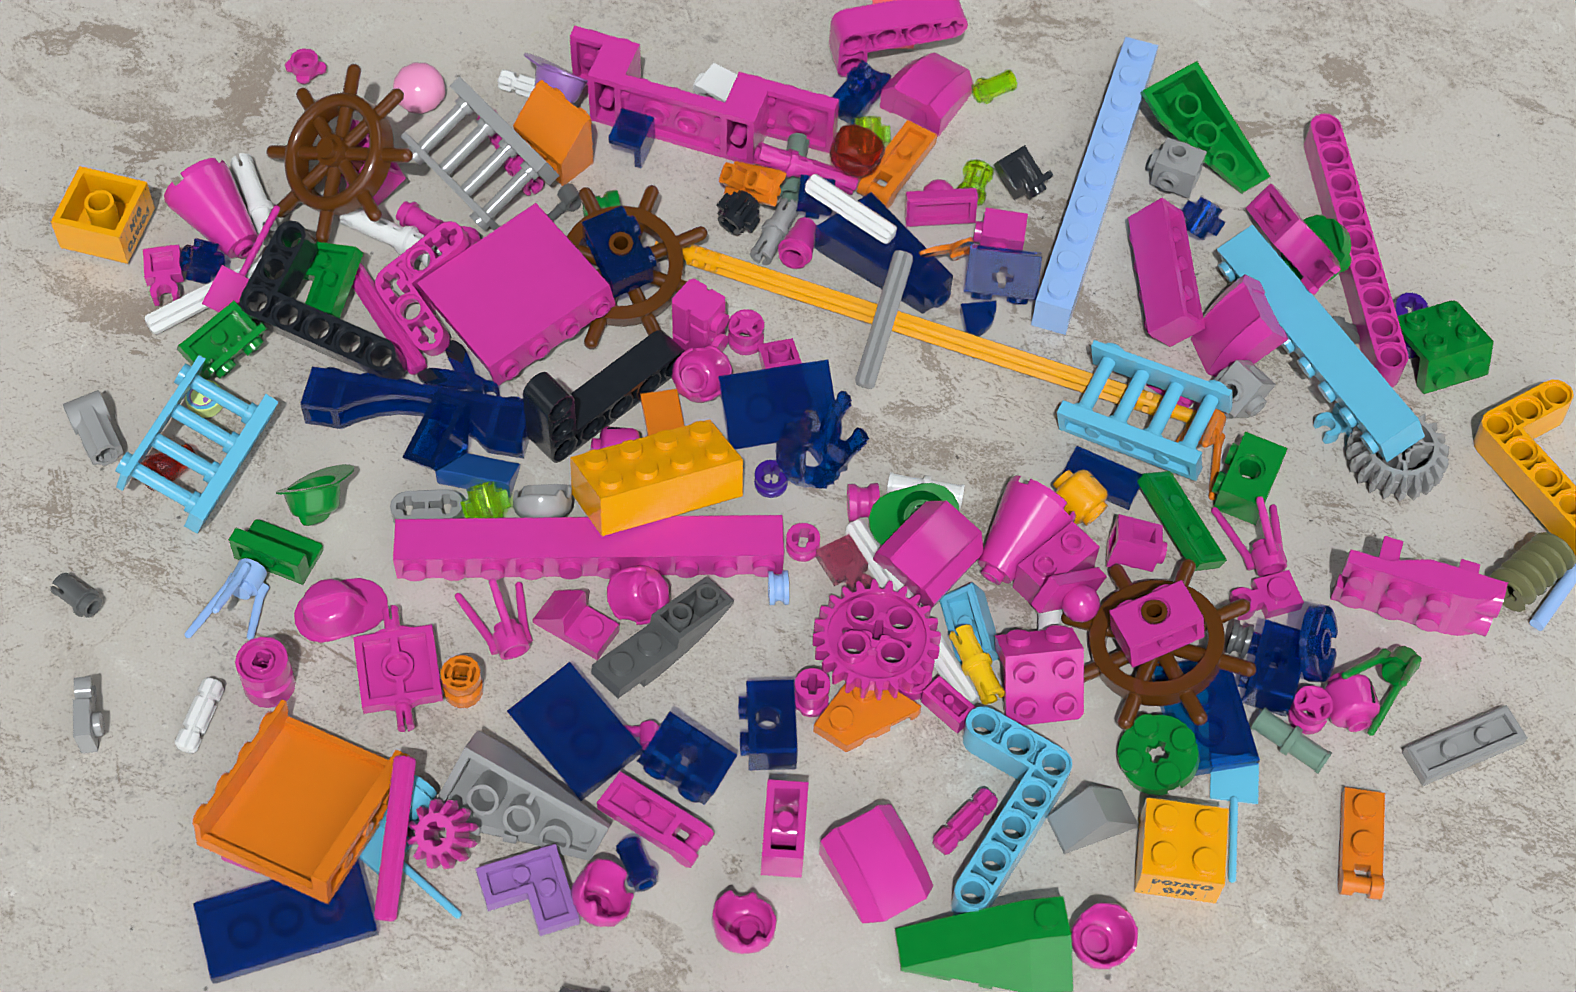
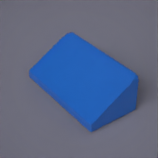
[435,449,520,498]

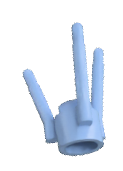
[185,558,270,640]

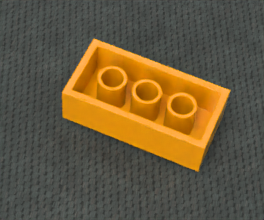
[570,419,743,536]

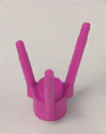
[1211,496,1287,577]
[455,578,533,660]

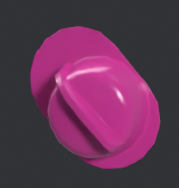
[294,578,388,643]

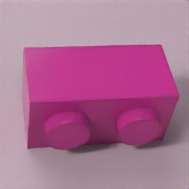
[921,676,976,734]

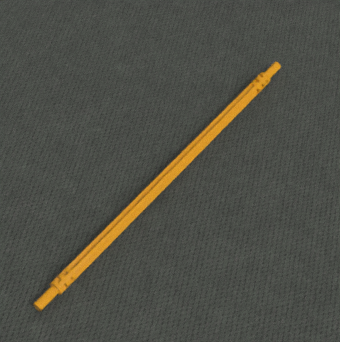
[655,241,1197,423]

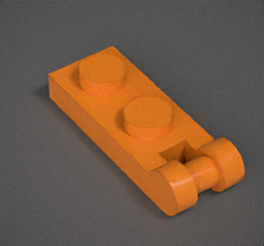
[857,120,937,208]
[1338,787,1385,900]

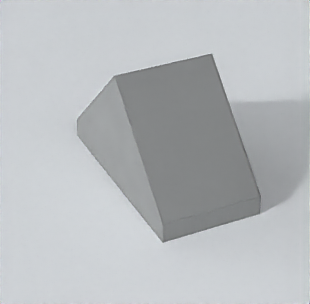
[1047,786,1139,854]

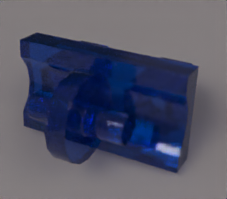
[832,60,891,126]

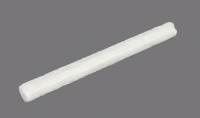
[845,519,979,705]

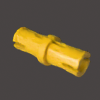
[949,625,1005,705]

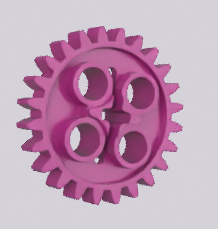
[812,579,941,700]

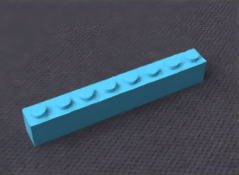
[1217,224,1425,462]

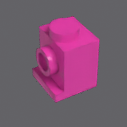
[1106,514,1168,572]

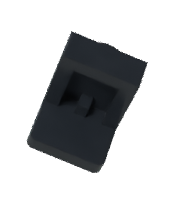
[993,145,1054,201]

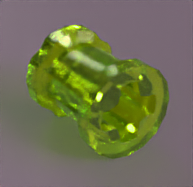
[956,159,994,206]

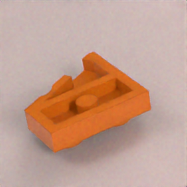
[813,683,922,752]

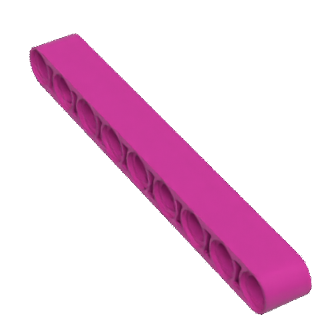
[1304,113,1408,388]

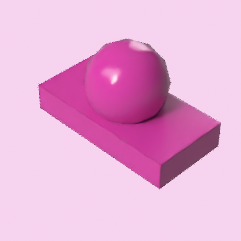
[904,179,978,227]
[1031,567,1107,623]

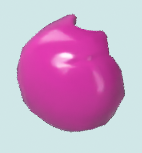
[672,345,733,403]
[607,565,669,625]
[571,858,634,927]
[712,890,777,954]
[1071,903,1138,970]

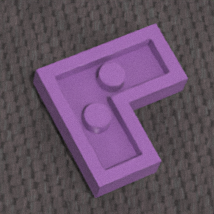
[476,844,580,936]

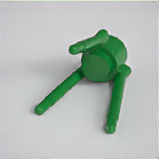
[1341,646,1422,736]

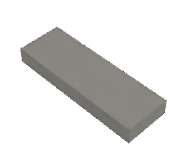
[1402,705,1528,786]

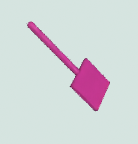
[202,205,280,313]

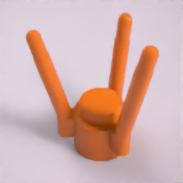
[1159,409,1227,500]

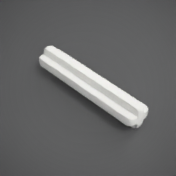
[805,174,897,244]

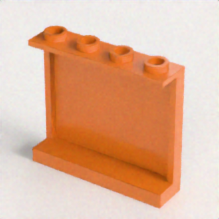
[192,700,410,904]

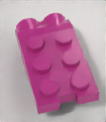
[1331,536,1508,637]

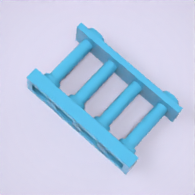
[1057,340,1232,481]
[115,355,279,534]

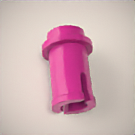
[396,201,444,235]

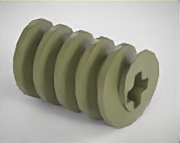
[1490,532,1576,612]

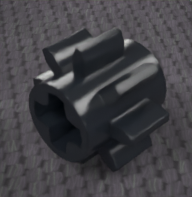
[716,190,761,235]

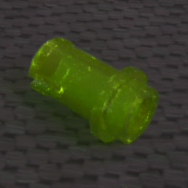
[971,69,1017,104]

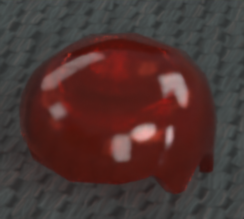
[829,124,885,179]

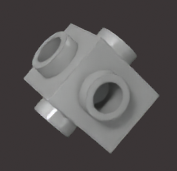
[1148,137,1207,198]
[1215,360,1276,419]

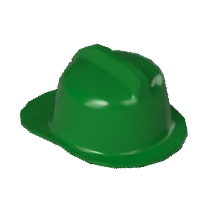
[276,464,354,526]
[869,483,959,545]

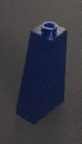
[814,192,953,314]

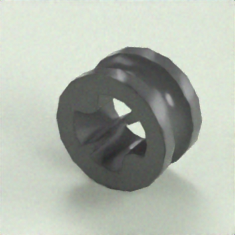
[1225,619,1254,658]

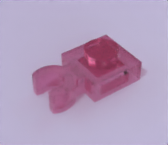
[815,534,873,593]

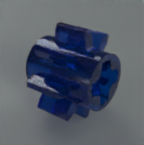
[1182,196,1226,240]
[179,238,225,284]

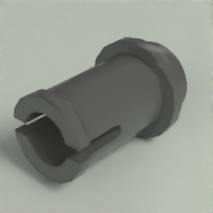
[50,572,102,618]

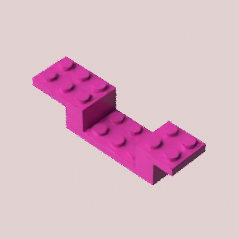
[570,26,839,165]

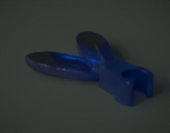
[417,340,500,407]

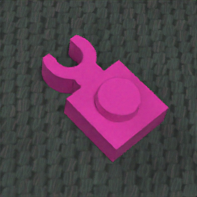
[143,244,184,306]
[1229,570,1304,620]

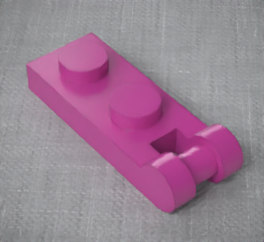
[597,771,715,868]

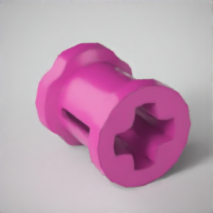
[793,668,831,717]

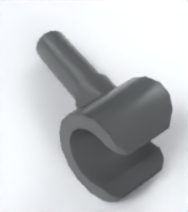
[547,183,581,221]

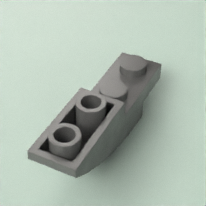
[591,576,734,698]

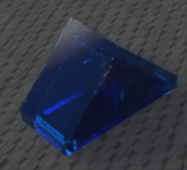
[402,391,470,472]

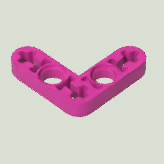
[375,221,469,356]

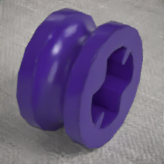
[754,459,788,498]

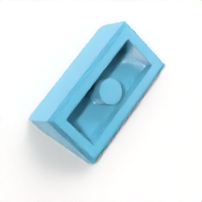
[940,582,1000,665]

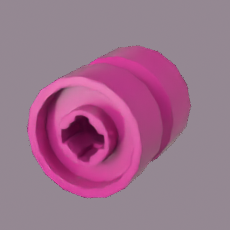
[235,637,296,708]

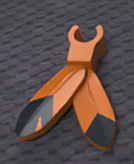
[919,237,974,261]

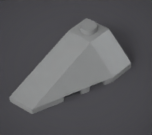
[437,730,610,861]

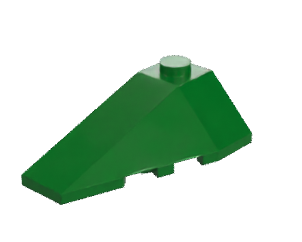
[1141,61,1271,194]
[895,896,1074,992]

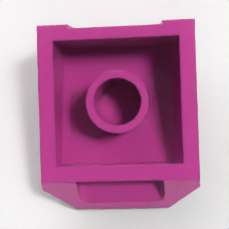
[880,52,975,137]
[1191,274,1288,377]
[873,501,984,610]
[819,804,934,924]

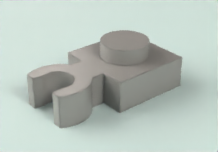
[73,676,105,754]

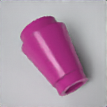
[778,217,817,269]

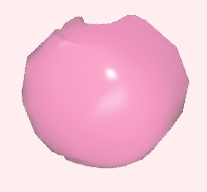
[393,62,445,114]

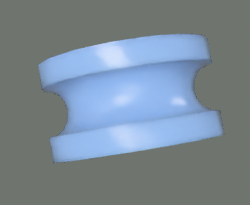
[768,570,789,605]

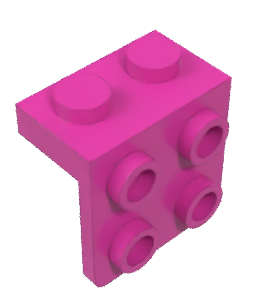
[995,625,1084,726]

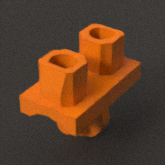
[719,161,787,207]

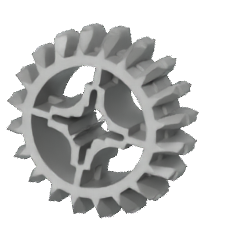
[1346,407,1450,502]

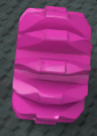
[406,799,479,869]

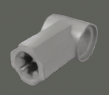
[63,390,123,466]

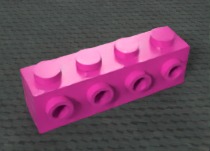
[1128,197,1206,347]

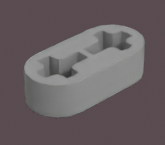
[390,489,465,523]

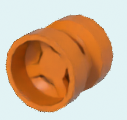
[441,655,483,708]

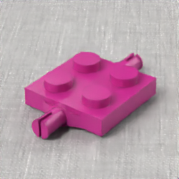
[353,605,443,732]

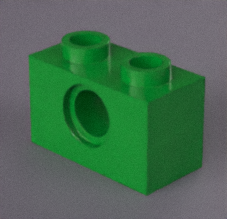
[1212,431,1288,526]

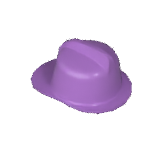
[524,53,588,103]

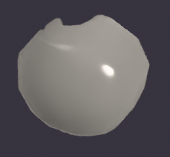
[513,484,572,518]

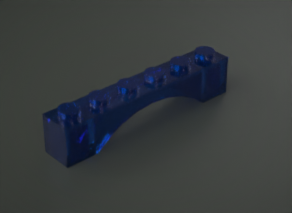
[300,366,529,459]

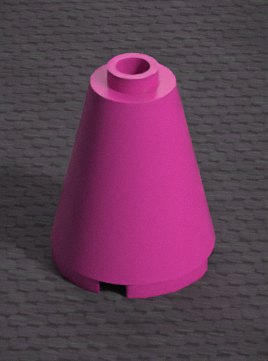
[164,158,258,259]
[978,475,1076,585]

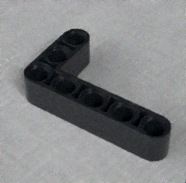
[240,220,407,382]
[523,330,685,463]

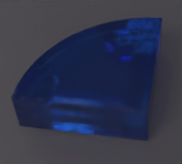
[960,300,997,337]

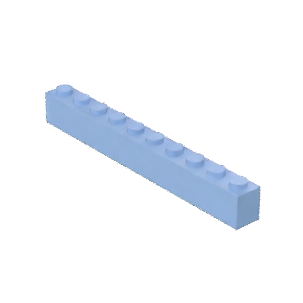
[1031,37,1159,335]

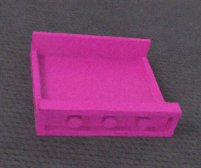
[417,203,616,387]

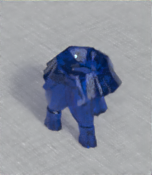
[775,391,869,489]

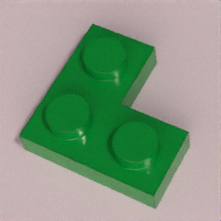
[297,239,364,319]

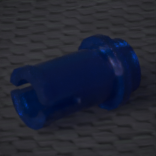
[616,836,658,892]

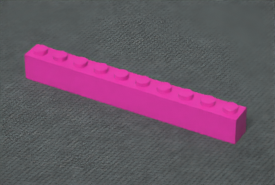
[393,515,784,581]

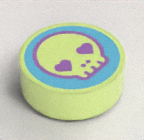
[185,380,223,418]

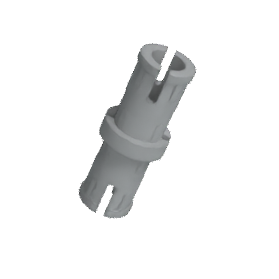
[750,198,800,265]

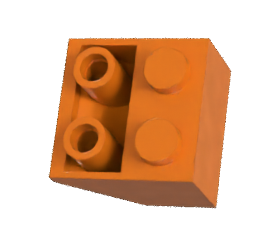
[513,80,593,186]

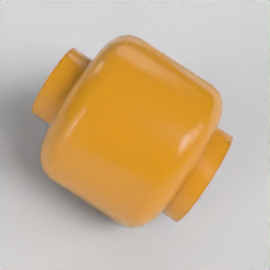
[1053,469,1108,526]

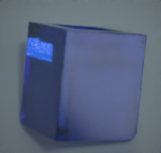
[608,108,655,169]

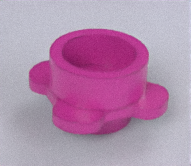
[285,49,326,84]

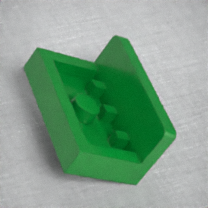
[177,301,267,380]

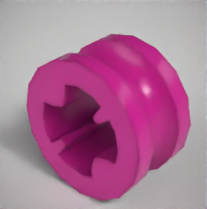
[786,523,820,562]

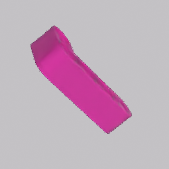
[829,0,968,78]

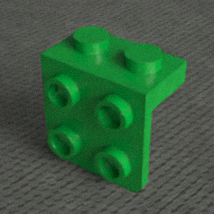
[1397,300,1494,394]

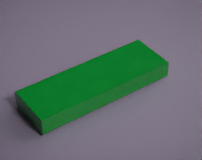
[1137,471,1227,571]

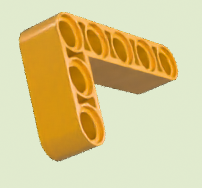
[1474,379,1576,556]

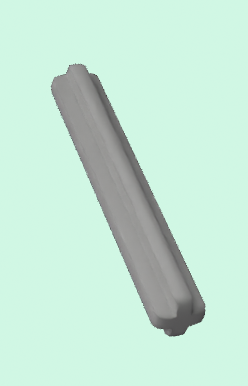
[855,250,913,389]

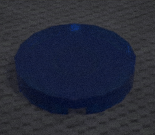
[1299,603,1338,683]

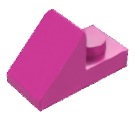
[532,590,619,660]

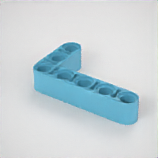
[951,706,1072,915]

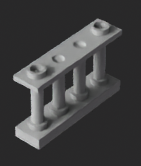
[400,76,559,231]

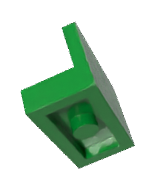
[228,519,324,585]

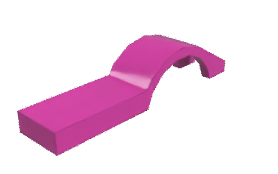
[1246,183,1341,295]

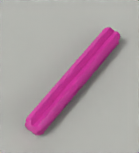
[352,263,427,375]
[374,756,416,922]

